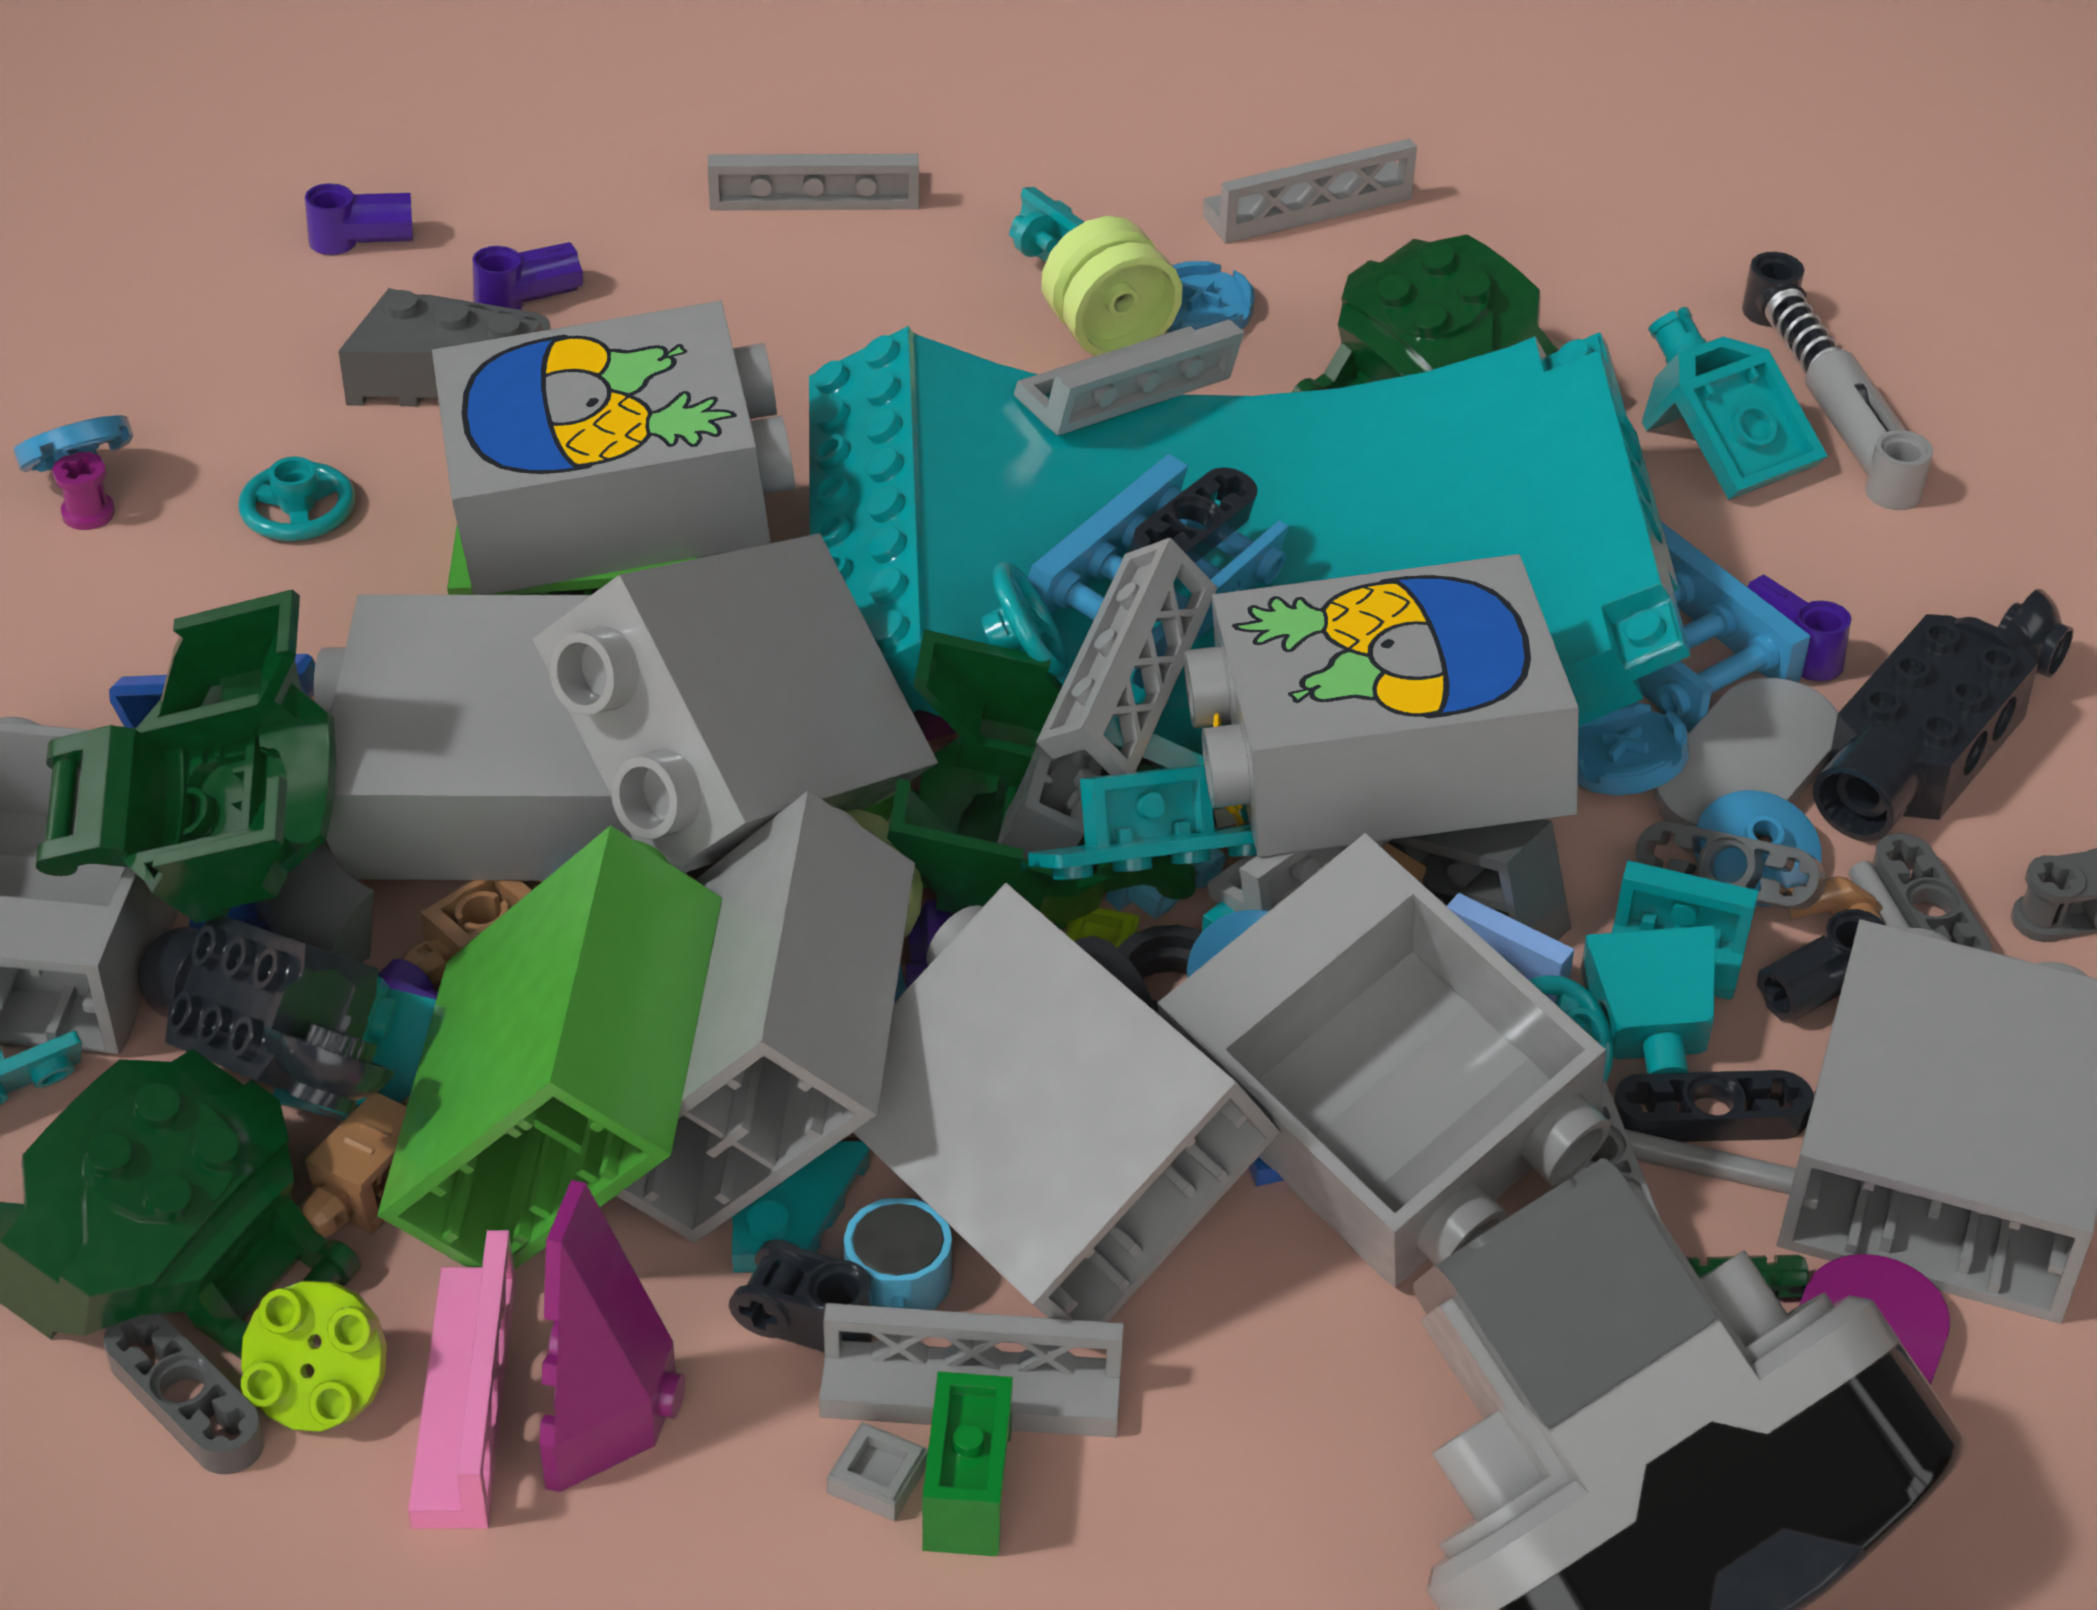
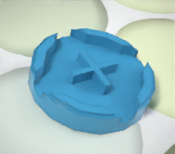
[1166,261,1254,333]
[13,415,134,472]
[1577,702,1689,796]

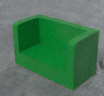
[922,1371,1013,1556]

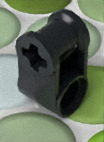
[728,1239,874,1353]

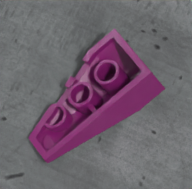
[540,1180,685,1492]

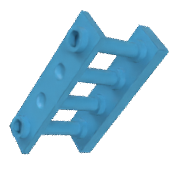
[1028,454,1289,689]
[1639,521,1810,732]

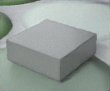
[826,1422,928,1521]

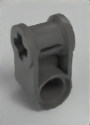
[2011,848,2097,942]

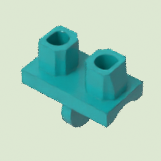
[1009,187,1084,262]

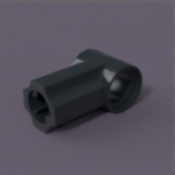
[1757,909,1885,1021]

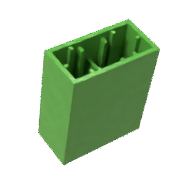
[377,825,722,1270]

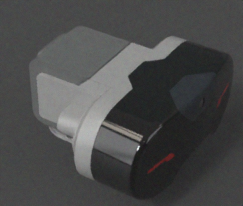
[1413,1158,1966,1610]

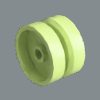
[1041,216,1183,356]

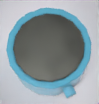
[843,1198,953,1310]

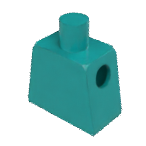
[1581,925,1715,1074]

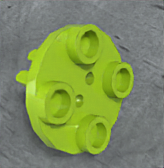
[241,1281,387,1432]

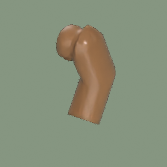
[1787,876,1882,921]

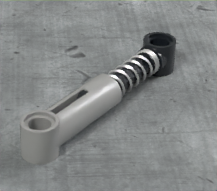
[1742,252,1933,510]

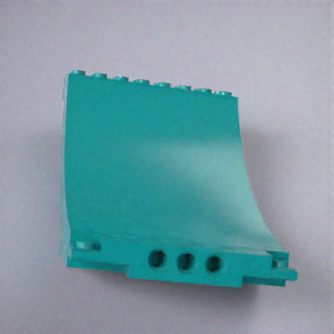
[809,326,1691,756]

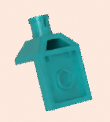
[1641,307,1828,500]

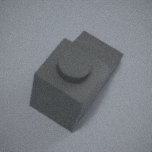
[997,744,1102,859]

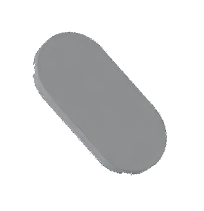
[1654,678,1838,839]

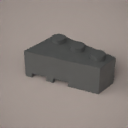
[338,288,542,407]
[1388,819,1571,941]

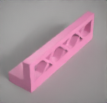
[408,1230,516,1529]

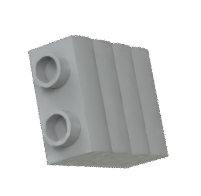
[0,717,179,1054]
[1157,833,1611,1288]

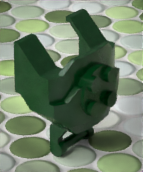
[1292,234,1568,392]
[36,589,336,923]
[887,629,1197,930]
[0,1049,361,1359]

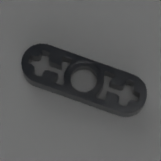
[1128,467,1258,578]
[1614,1070,1814,1142]

